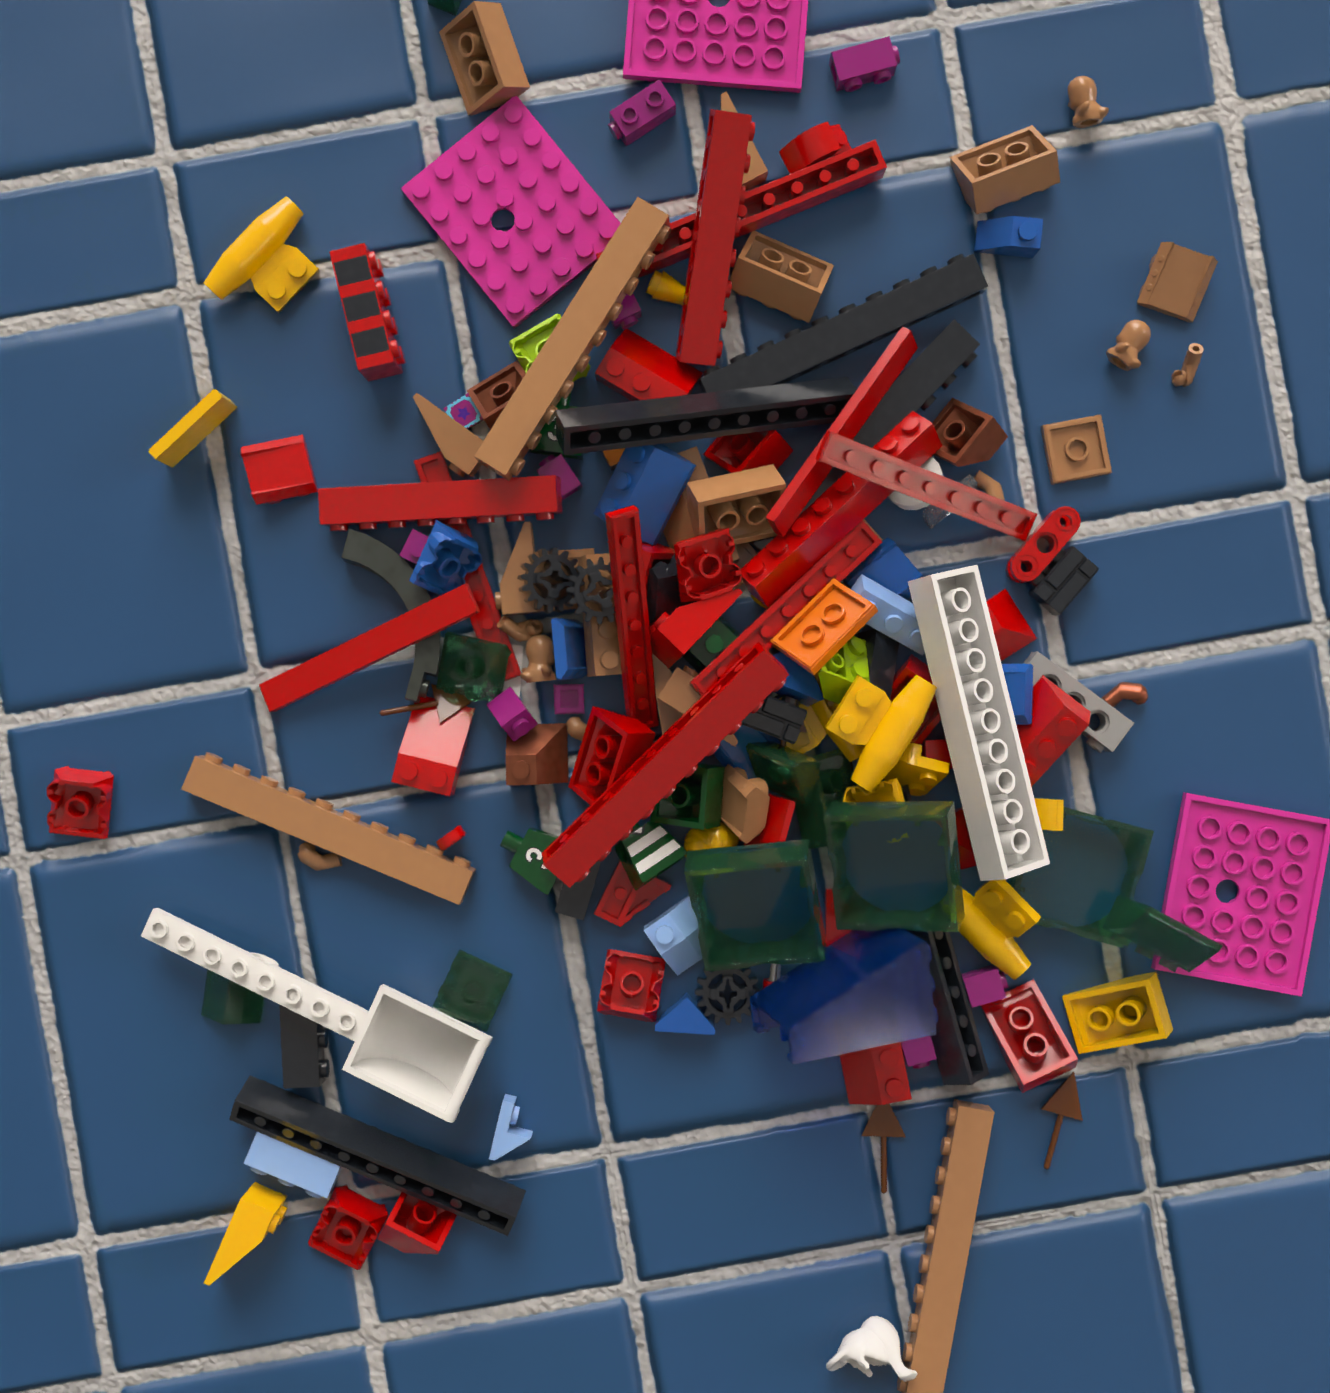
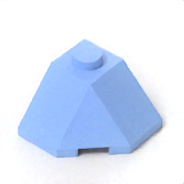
[644,893,709,976]

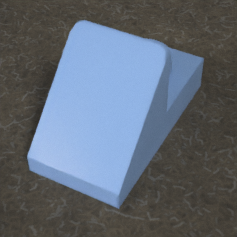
[489,1094,533,1161]

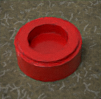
[436,825,466,851]

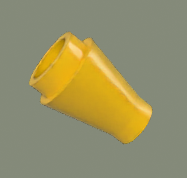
[646,270,685,306]

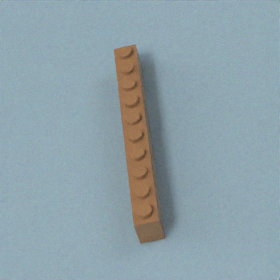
[474,197,671,481]
[181,752,476,905]
[897,1099,995,1393]

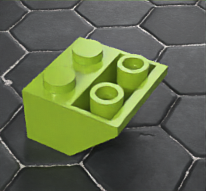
[818,636,870,704]

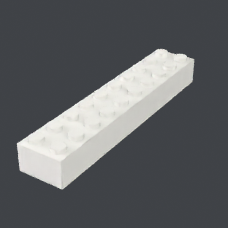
[908,565,1050,881]

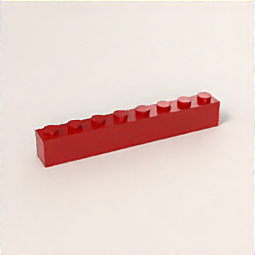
[676,109,755,366]
[741,411,942,608]
[318,475,562,532]

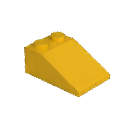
[1062,972,1173,1054]
[204,1182,288,1286]

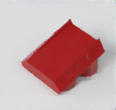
[240,435,318,505]
[674,528,742,602]
[47,766,114,839]
[597,949,666,1022]
[308,1185,389,1270]

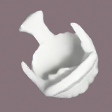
[826,1316,918,1382]

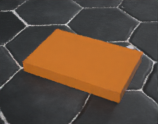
[770,578,878,675]

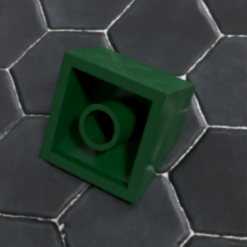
[650,763,725,830]

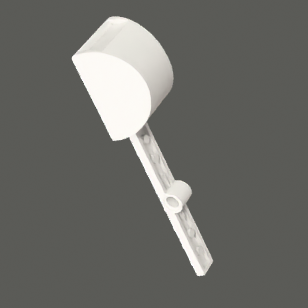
[141,908,493,1123]

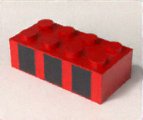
[329,243,406,382]

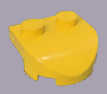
[884,743,950,796]

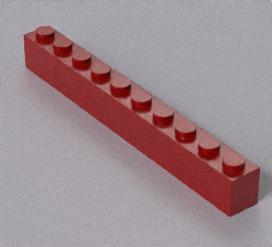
[596,139,887,279]
[542,641,789,888]

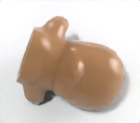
[1068,76,1109,128]
[1106,320,1151,371]
[520,635,556,683]

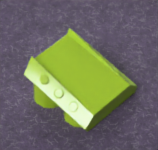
[509,313,591,382]

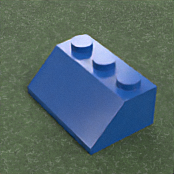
[593,444,696,545]

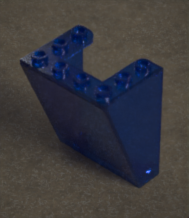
[750,916,938,1064]

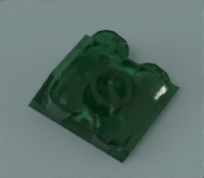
[436,632,512,702]
[432,950,513,1032]

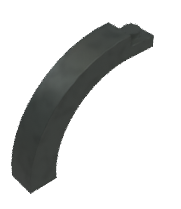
[342,529,442,703]

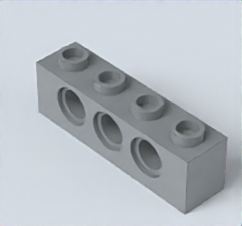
[1023,651,1134,753]

